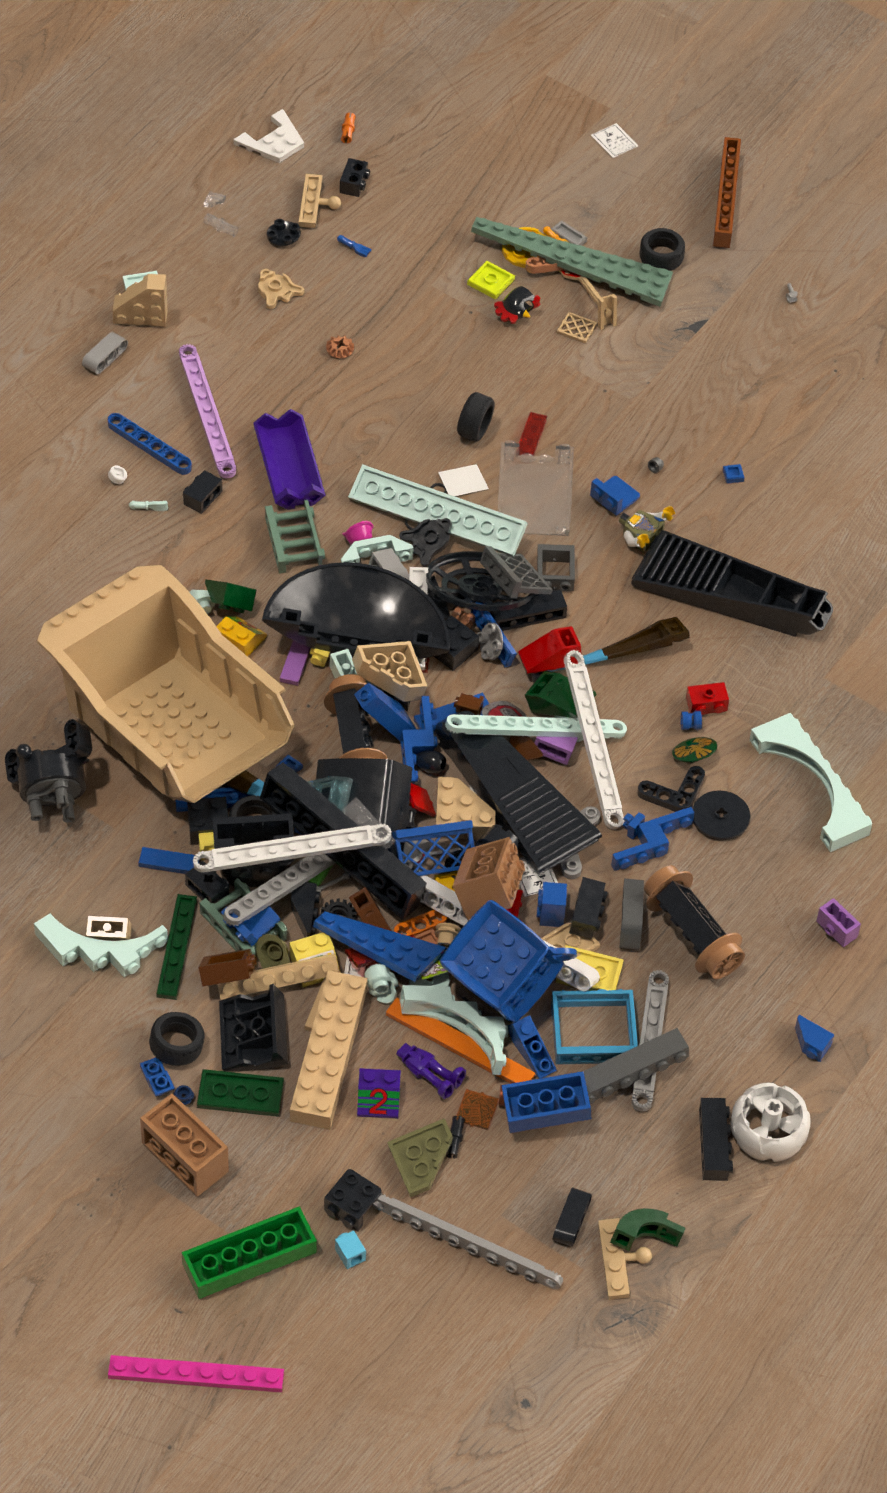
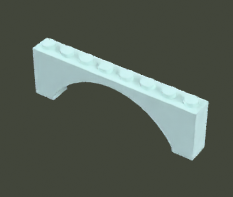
[750,713,872,852]

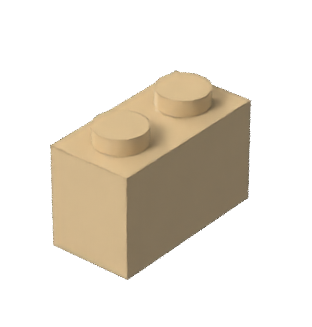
[86,916,132,941]

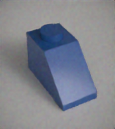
[795,1015,834,1062]

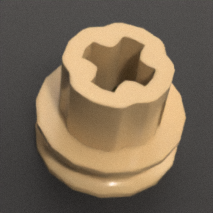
[435,923,461,950]

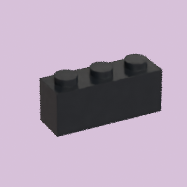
[569,877,607,939]

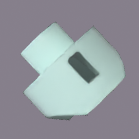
[190,590,215,614]

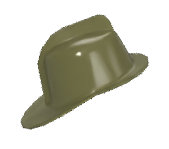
[256,934,290,969]

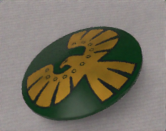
[672,737,718,764]

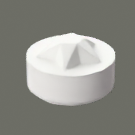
[108,466,127,484]

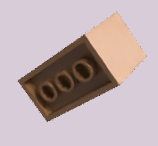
[453,837,525,920]
[140,1093,229,1197]

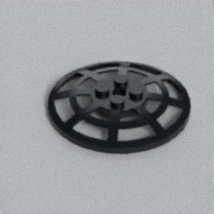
[426,551,535,611]

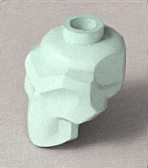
[365,963,398,1004]

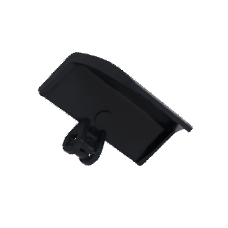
[315,758,417,858]

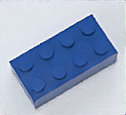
[502,1071,592,1133]

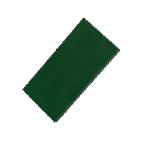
[197,1069,284,1117]

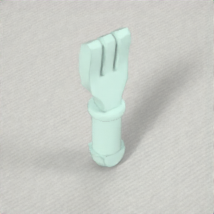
[129,501,168,512]

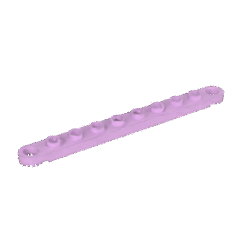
[179,344,236,478]

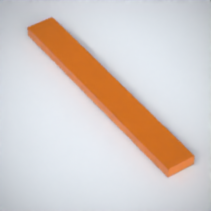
[386,997,535,1084]

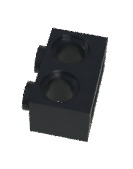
[340,158,370,197]

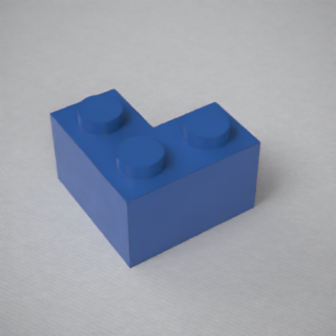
[536,882,567,927]

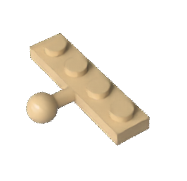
[299,174,341,228]
[598,1218,652,1300]

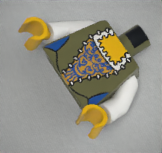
[619,506,675,553]

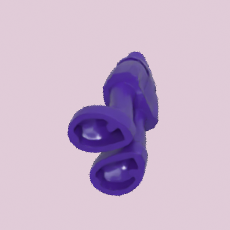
[396,1043,466,1099]

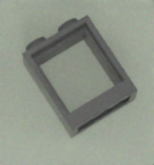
[537,544,575,591]

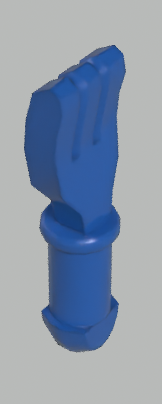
[337,235,371,257]

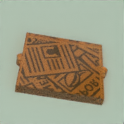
[456,1089,499,1130]

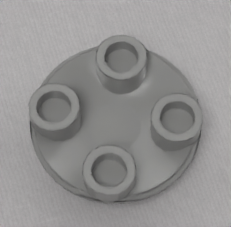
[477,623,503,660]

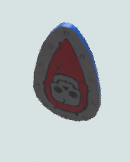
[480,701,527,717]

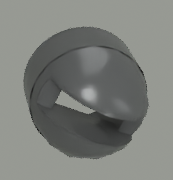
[648,457,664,473]

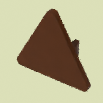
[509,735,543,760]

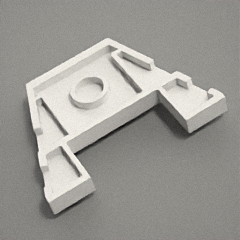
[234,109,304,163]

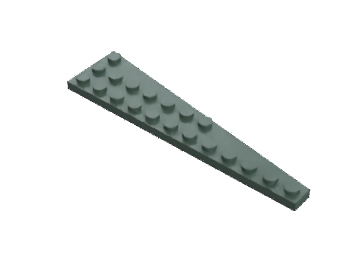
[471,217,673,307]

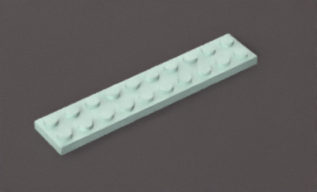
[348,464,528,557]

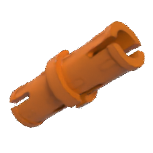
[341,113,356,144]

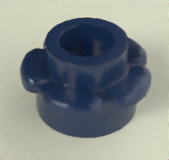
[174,1085,194,1105]

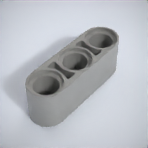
[82,332,128,374]

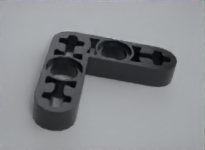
[637,766,705,812]

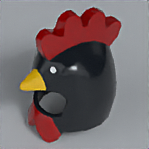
[494,286,541,324]

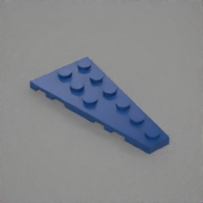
[313,911,446,982]

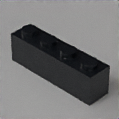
[489,589,567,631]
[699,1098,733,1181]

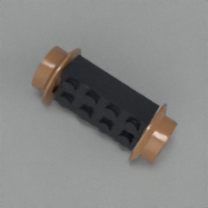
[324,674,388,759]
[644,865,745,979]

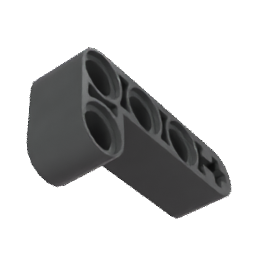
[619,878,644,950]

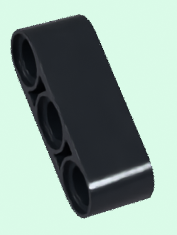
[552,1187,592,1247]

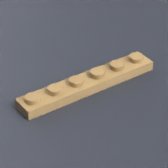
[217,953,339,1000]

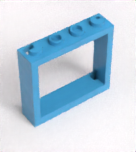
[551,989,638,1065]

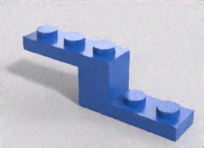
[400,696,437,784]
[611,807,694,871]

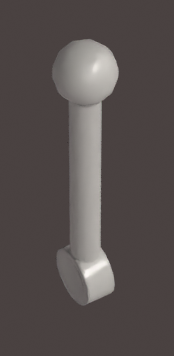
[317,872,350,892]

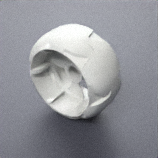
[731,1083,811,1162]

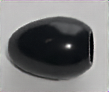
[416,751,447,774]

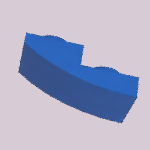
[140,1057,175,1097]

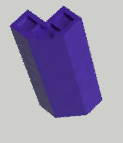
[253,409,326,510]

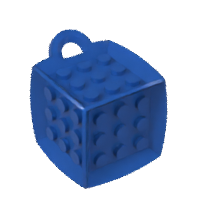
[440,900,577,1022]

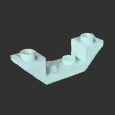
[341,535,413,563]

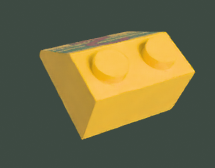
[216,616,267,656]

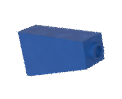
[354,683,417,741]

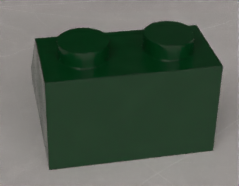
[205,579,257,614]

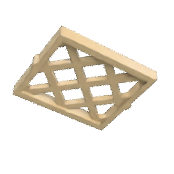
[557,312,597,343]

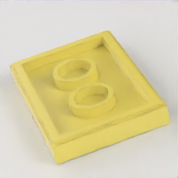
[556,945,624,991]

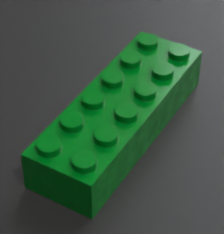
[182,1206,317,1299]

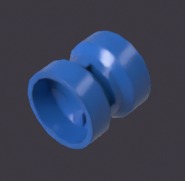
[680,711,702,730]

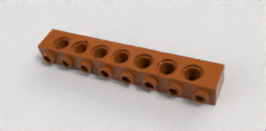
[713,137,741,248]

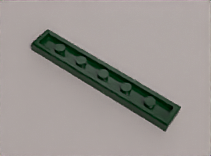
[156,894,197,1000]

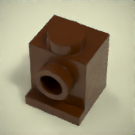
[454,693,484,715]

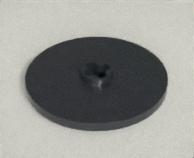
[693,790,750,840]

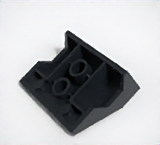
[219,984,288,1071]

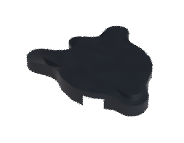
[399,518,452,567]

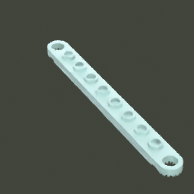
[445,714,627,739]

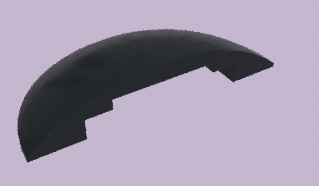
[262,562,450,659]

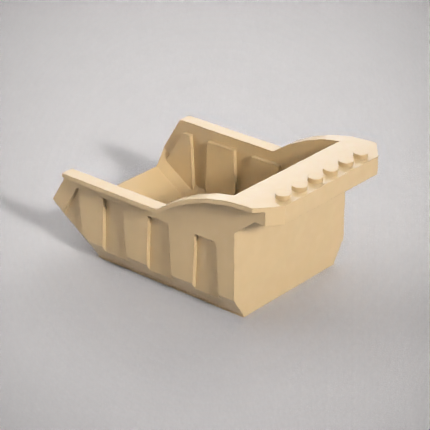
[37,565,294,803]

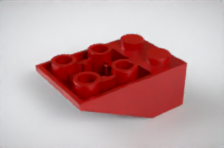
[518,626,582,674]

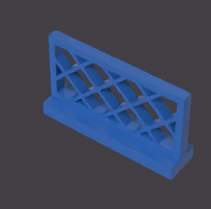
[392,820,475,876]

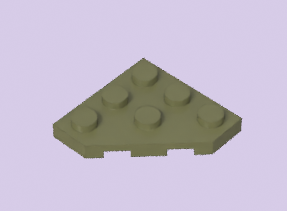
[387,1118,453,1197]

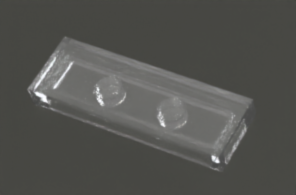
[341,797,396,849]

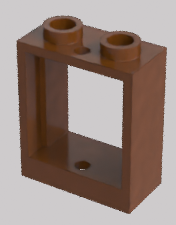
[198,949,257,987]

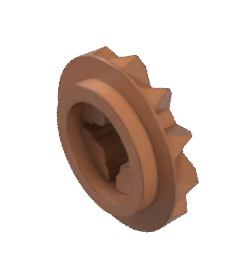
[326,335,354,358]

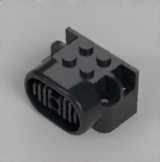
[212,813,294,887]

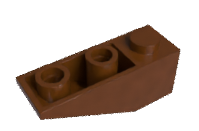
[349,887,392,931]

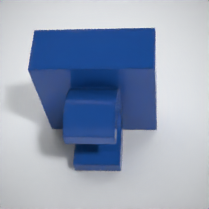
[622,812,645,840]

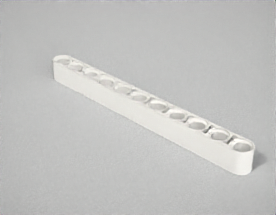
[420,875,600,991]

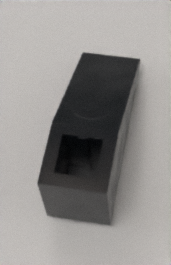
[291,882,320,938]

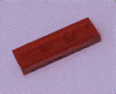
[516,412,547,458]

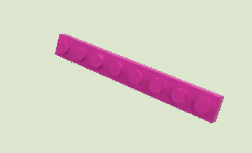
[108,1355,284,1393]

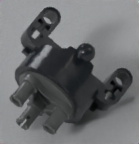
[5,719,92,823]

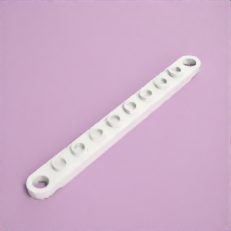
[564,650,624,830]
[193,824,391,872]

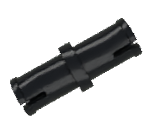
[446,1116,465,1159]

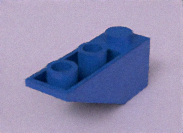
[508,1015,557,1079]

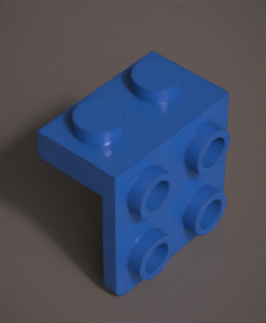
[590,476,640,516]
[221,906,280,946]

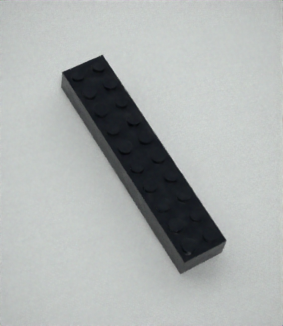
[260,762,427,920]

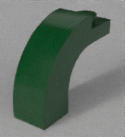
[610,1208,686,1251]

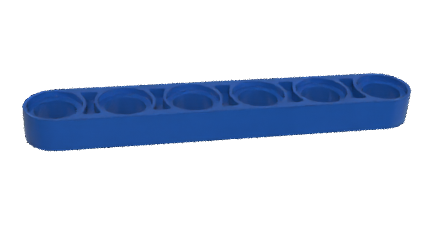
[107,413,192,475]

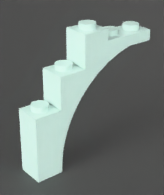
[34,913,168,977]
[399,985,508,1075]

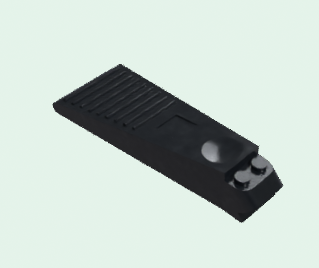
[631,530,833,637]
[435,711,602,874]

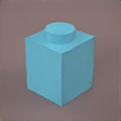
[335,1231,366,1269]

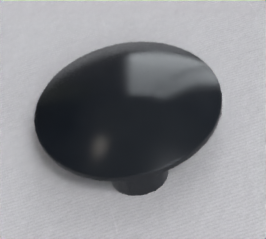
[267,219,301,246]

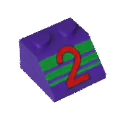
[357,1068,401,1119]

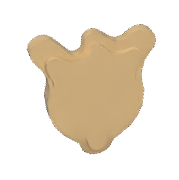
[258,269,304,309]

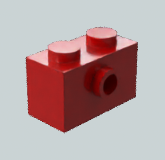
[686,682,729,715]

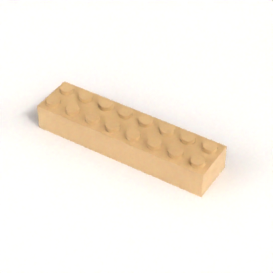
[290,970,368,1130]

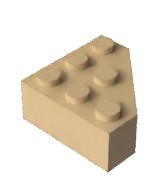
[113,274,168,327]
[352,641,427,702]
[436,777,495,840]

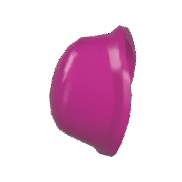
[342,521,374,545]

